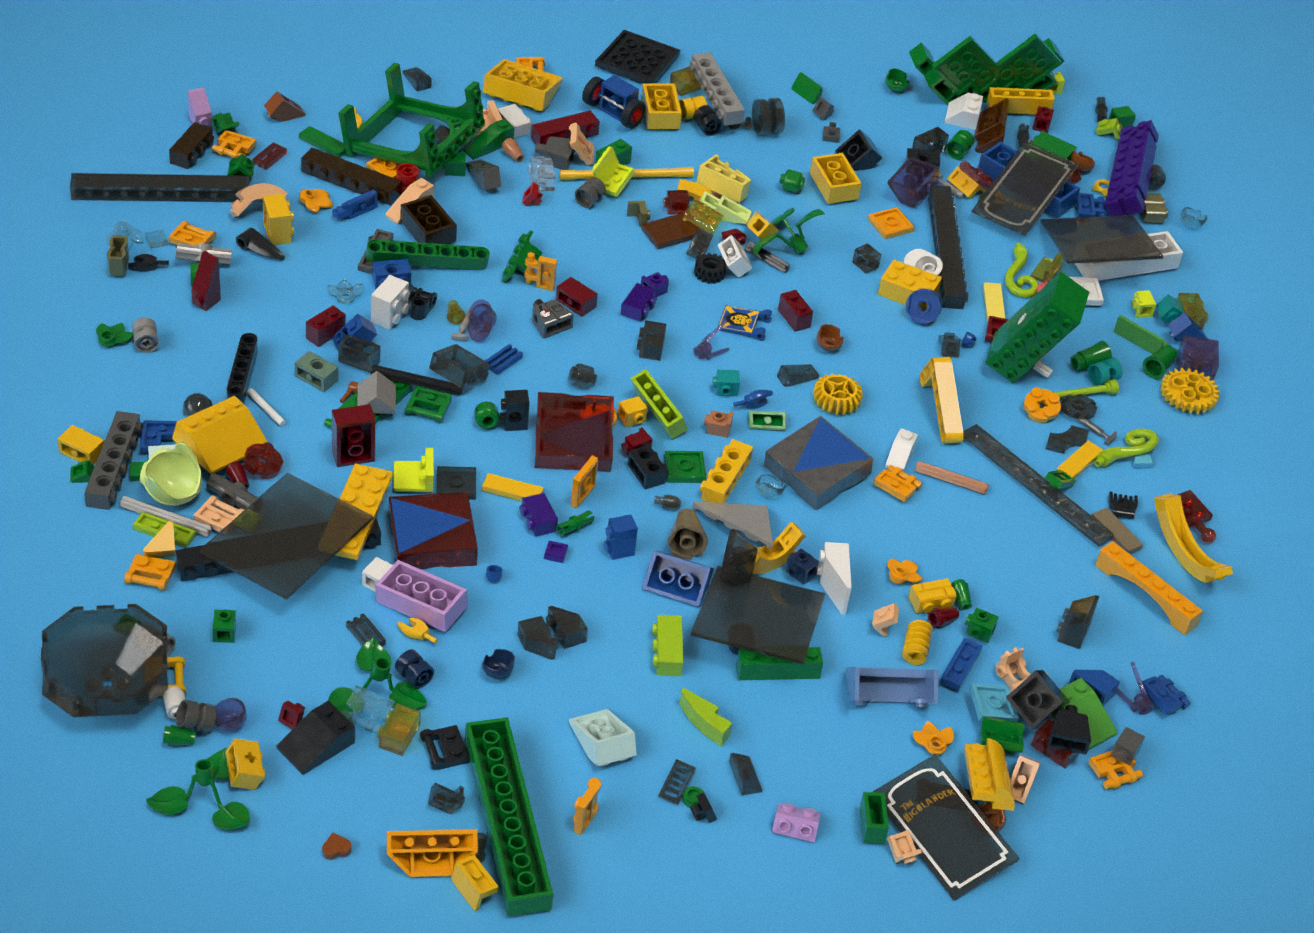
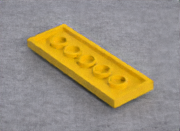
[319,463,393,560]

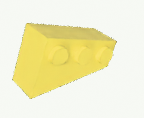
[696,154,751,203]

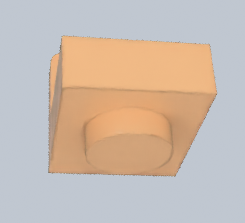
[872,603,899,637]
[887,830,922,864]

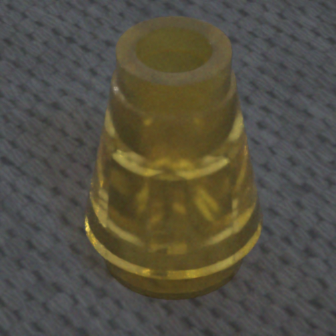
[447,300,465,324]

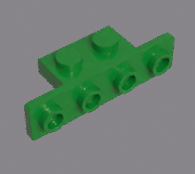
[501,230,542,283]

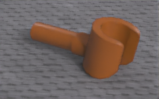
[340,381,359,403]

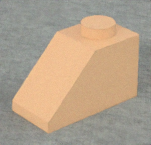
[1010,754,1041,803]

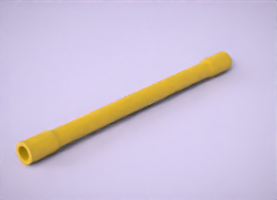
[559,167,694,180]

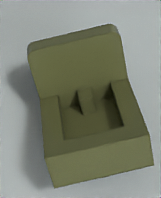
[627,201,650,227]

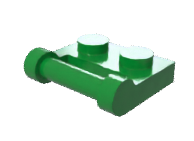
[405,386,452,423]

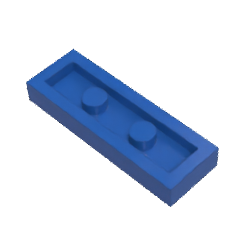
[940,638,983,691]

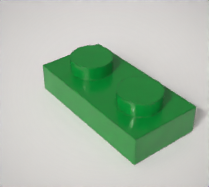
[1045,470,1077,489]

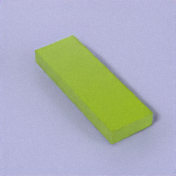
[132,512,196,548]

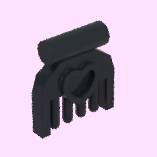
[1109,491,1138,519]

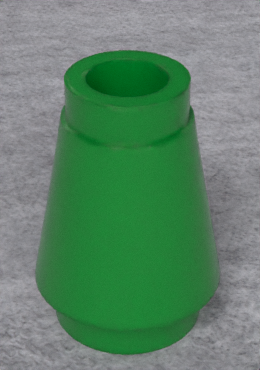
[951,579,972,610]
[163,725,196,746]

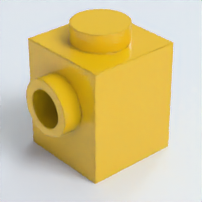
[617,396,648,427]

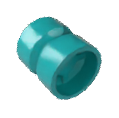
[1088,357,1123,386]

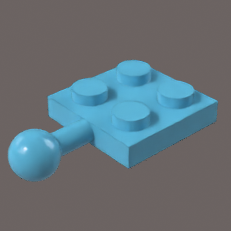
[969,683,1019,722]

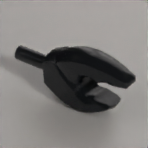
[128,254,169,271]

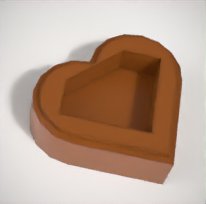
[322,832,352,860]

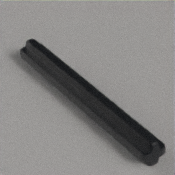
[371,365,463,395]

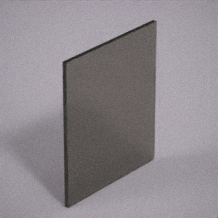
[1041,215,1163,264]
[199,473,374,600]
[691,566,826,664]

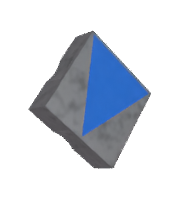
[764,416,873,510]

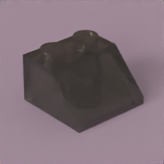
[720,529,758,587]
[1056,595,1100,650]

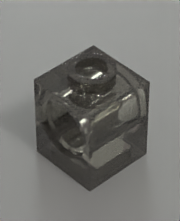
[852,243,881,274]

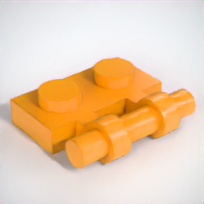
[212,130,256,158]
[524,252,557,291]
[873,465,923,502]
[1088,750,1143,789]

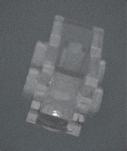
[528,156,556,192]

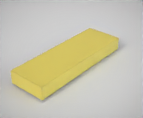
[983,282,1005,321]

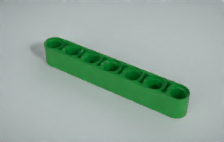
[365,239,490,270]

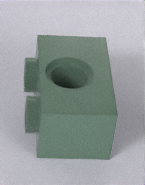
[295,351,338,392]

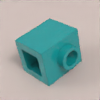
[1156,294,1184,323]
[712,369,740,396]

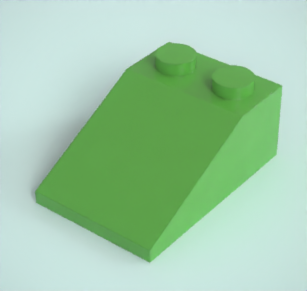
[1053,678,1118,751]

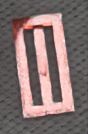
[252,142,287,170]

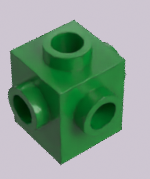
[227,154,255,185]
[965,607,999,643]

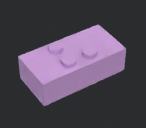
[375,560,468,632]

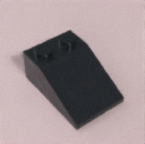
[276,700,355,775]

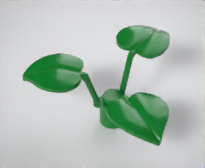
[753,208,825,256]
[328,637,427,718]
[146,747,250,830]

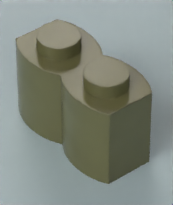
[1141,193,1168,223]
[107,235,129,276]

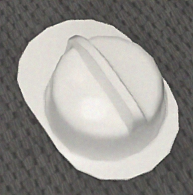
[904,249,943,276]

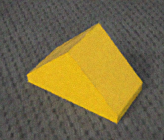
[143,520,176,558]

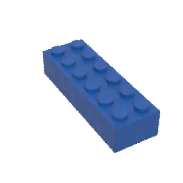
[977,141,1080,217]

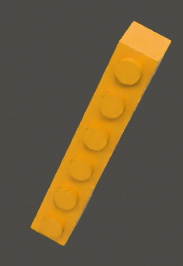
[1095,541,1203,635]

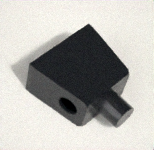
[1047,705,1091,755]

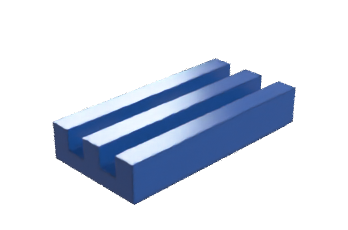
[484,344,523,375]

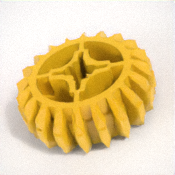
[813,373,863,416]

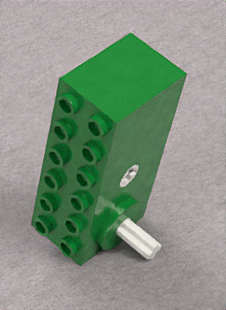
[985,271,1089,383]

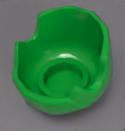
[885,68,909,92]

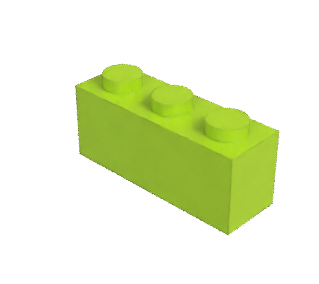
[652,615,683,676]

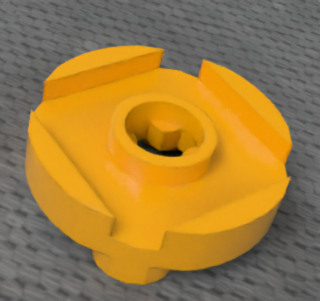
[1023,387,1061,423]

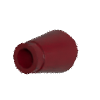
[226,461,250,489]
[928,607,959,628]

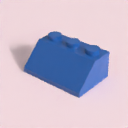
[642,550,714,607]

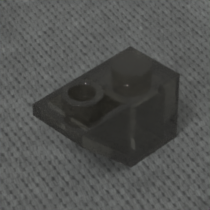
[546,606,588,649]
[517,616,558,660]

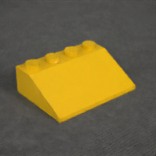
[482,59,563,111]
[172,396,269,474]

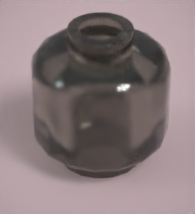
[1149,165,1166,189]
[568,363,597,390]

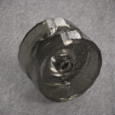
[752,97,785,136]

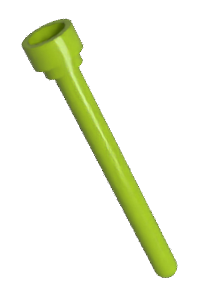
[1053,380,1119,399]

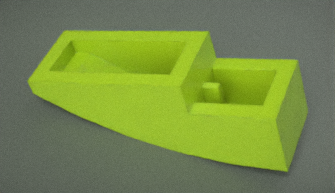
[679,688,732,746]

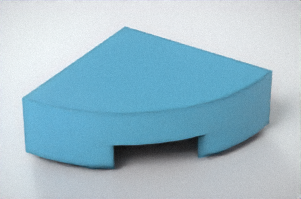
[1133,452,1153,468]

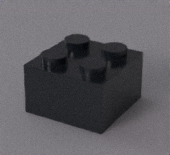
[1006,670,1070,730]

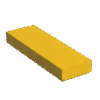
[1056,440,1103,479]
[482,473,544,501]

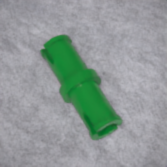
[556,510,594,537]

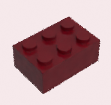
[332,404,375,467]

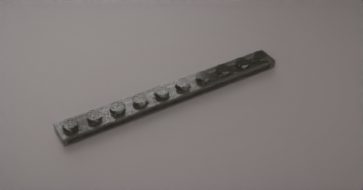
[963,424,1114,547]

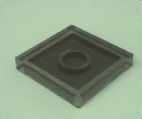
[437,466,476,500]

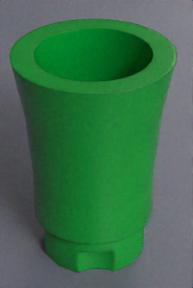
[1070,341,1112,372]
[1142,345,1178,379]

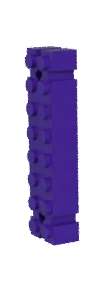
[1105,120,1159,220]

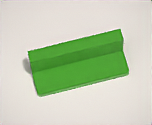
[1114,315,1169,354]

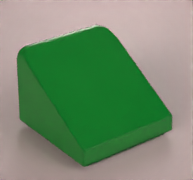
[70,459,95,483]

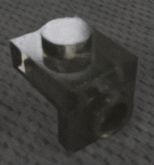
[938,332,961,357]
[428,783,465,815]

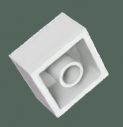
[371,275,410,330]

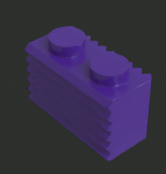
[620,283,657,322]
[519,493,558,537]

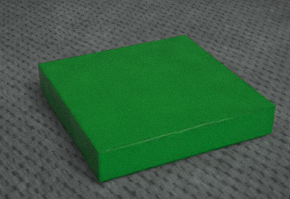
[665,451,706,483]

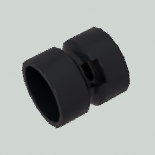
[693,105,722,136]

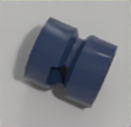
[395,649,434,689]

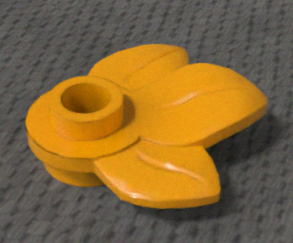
[299,189,333,213]
[887,559,923,584]
[913,721,954,755]

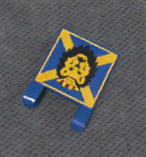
[717,305,772,341]

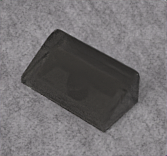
[729,753,762,795]

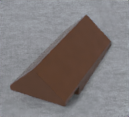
[974,98,1009,154]

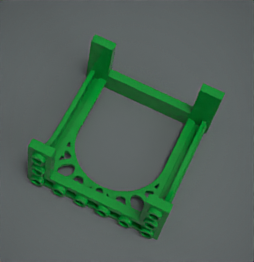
[338,63,485,178]

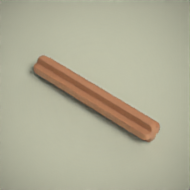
[915,461,988,494]

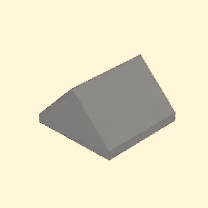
[357,371,396,414]

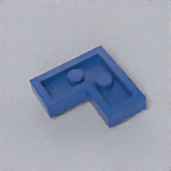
[140,420,177,453]

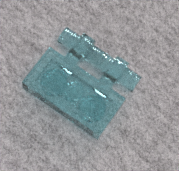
[342,685,395,733]

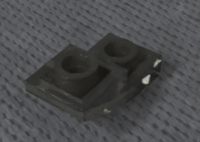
[686,228,713,259]

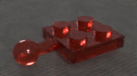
[1177,490,1216,543]

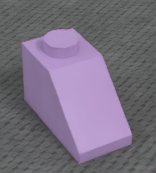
[188,87,212,127]

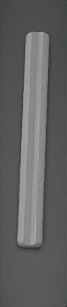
[120,496,212,537]

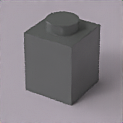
[1111,727,1145,766]

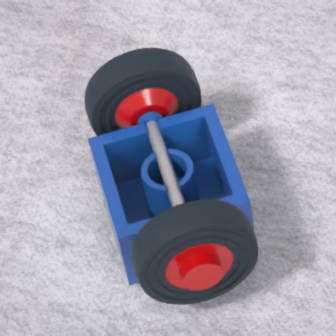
[582,75,646,129]

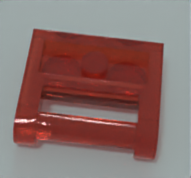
[959,161,997,191]

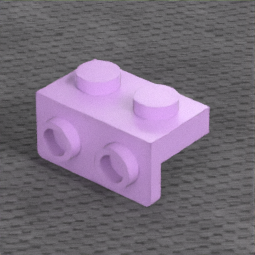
[772,803,821,842]

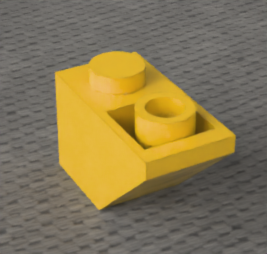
[746,211,779,239]

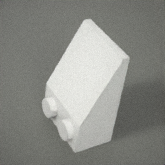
[816,542,852,615]

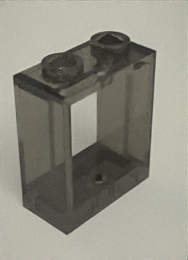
[429,344,490,389]

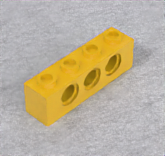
[700,439,753,503]

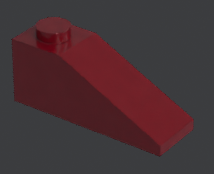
[191,251,221,311]

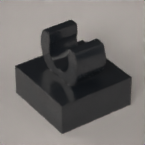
[690,792,717,823]

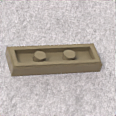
[1091,507,1143,554]

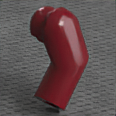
[721,229,746,245]

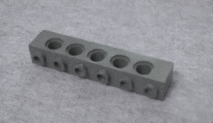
[84,411,143,510]

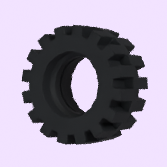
[694,253,727,284]

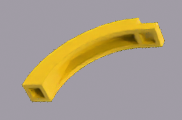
[1154,493,1233,583]

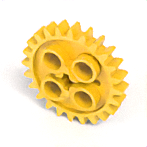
[1160,368,1220,414]

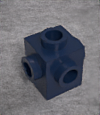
[786,549,819,585]

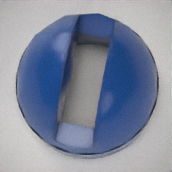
[962,332,976,347]
[486,565,503,582]

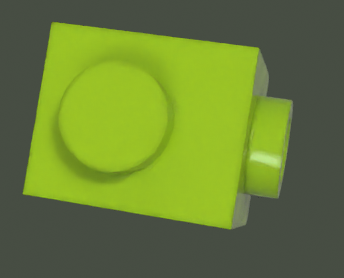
[1096,118,1123,140]

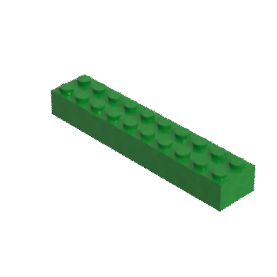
[465,717,553,917]

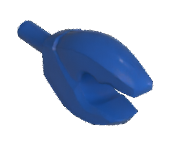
[733,390,773,409]

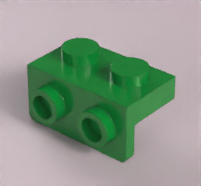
[979,717,1025,753]

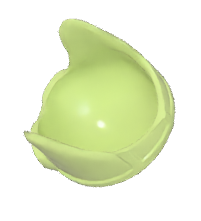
[140,442,202,506]

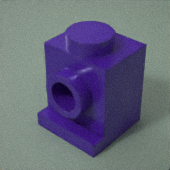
[641,272,669,297]

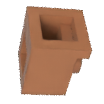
[704,410,733,438]

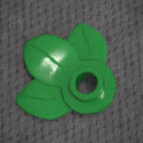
[96,323,133,347]

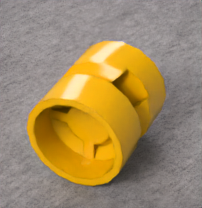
[679,96,707,120]

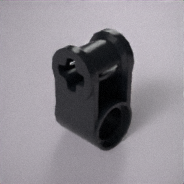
[410,288,437,320]

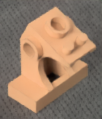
[995,647,1049,693]

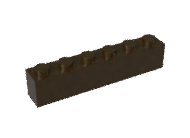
[301,147,401,206]

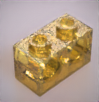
[1177,293,1208,329]

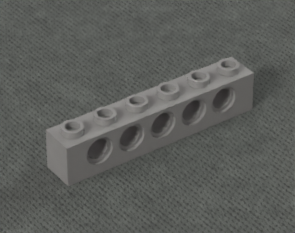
[690,52,745,126]

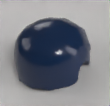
[482,649,515,679]

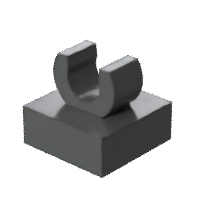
[812,97,834,120]
[823,122,840,143]

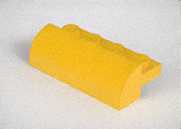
[964,738,1015,811]

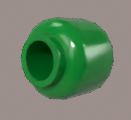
[779,169,805,193]
[474,401,500,430]

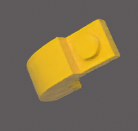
[737,522,806,574]

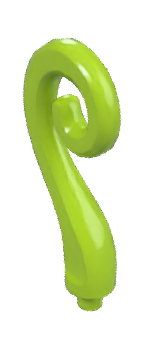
[1005,243,1039,298]
[1094,429,1159,467]

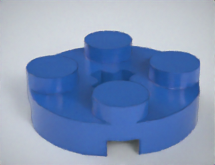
[906,288,942,324]

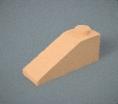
[385,178,434,224]

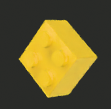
[263,194,294,245]

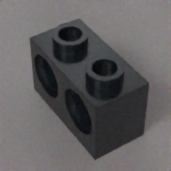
[627,445,668,490]

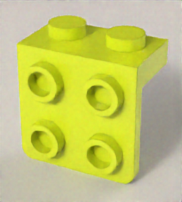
[592,147,635,197]

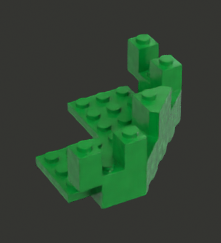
[909,33,1065,105]

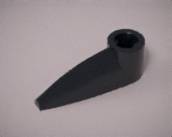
[236,227,285,260]

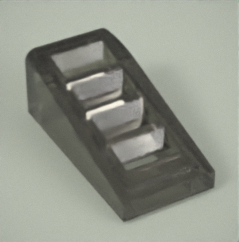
[402,67,432,91]
[777,364,820,387]
[658,759,696,805]

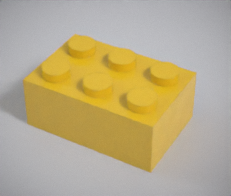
[641,83,682,130]
[809,153,862,204]
[878,260,942,311]

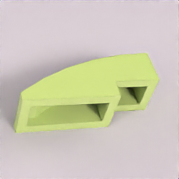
[695,191,752,224]

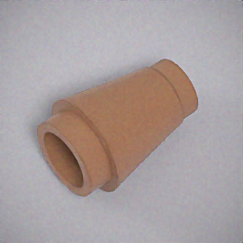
[502,138,524,162]

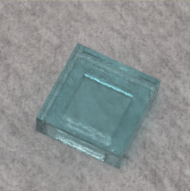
[145,230,168,249]

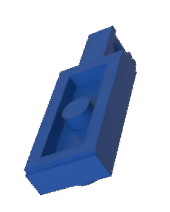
[332,190,378,220]

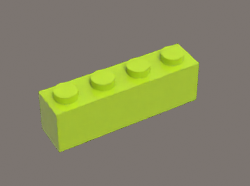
[630,369,688,439]

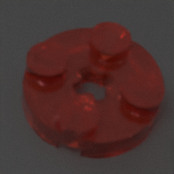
[243,442,284,479]

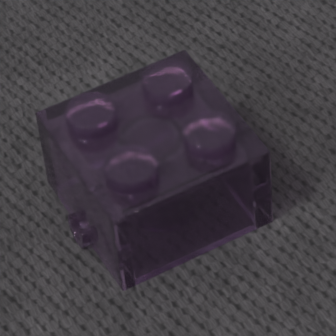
[1176,335,1219,381]

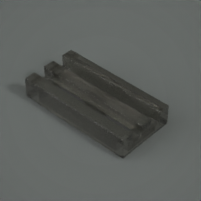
[346,613,386,646]

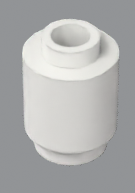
[163,687,186,719]

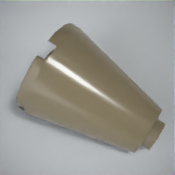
[668,508,708,559]

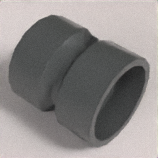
[574,177,606,208]
[176,699,216,732]

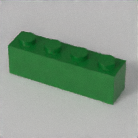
[736,647,823,680]

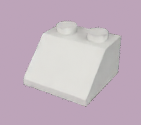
[944,93,983,130]

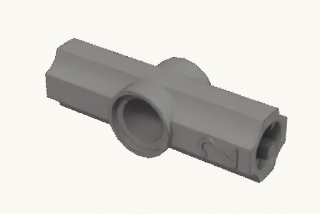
[176,243,232,266]

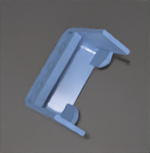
[846,667,939,707]

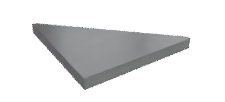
[692,501,773,549]

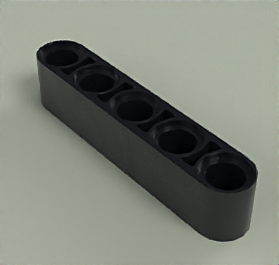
[227,333,258,404]

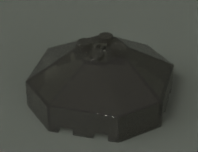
[41,604,168,717]

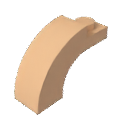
[229,183,288,217]

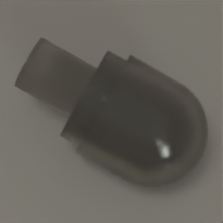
[654,494,681,511]

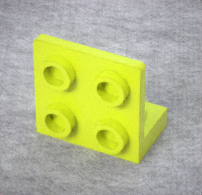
[394,448,434,492]

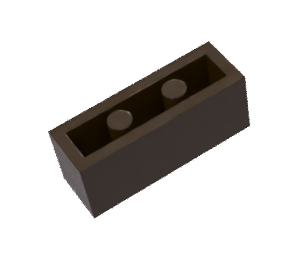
[169,122,214,169]

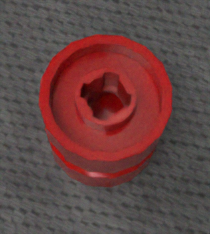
[396,163,419,195]

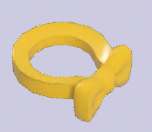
[1092,179,1110,197]

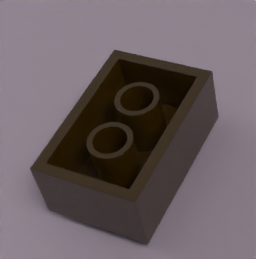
[400,195,457,244]

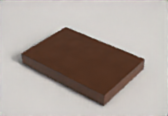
[641,212,703,249]

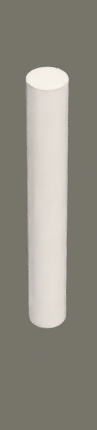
[247,388,286,427]

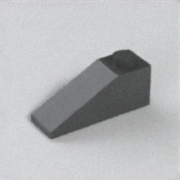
[466,159,502,192]

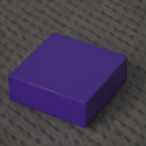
[544,541,568,563]

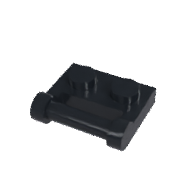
[419,725,469,770]

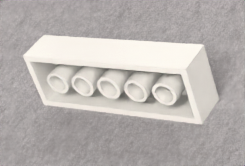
[1073,231,1183,281]

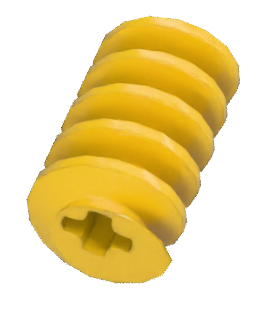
[902,620,933,665]

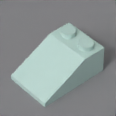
[569,709,637,766]

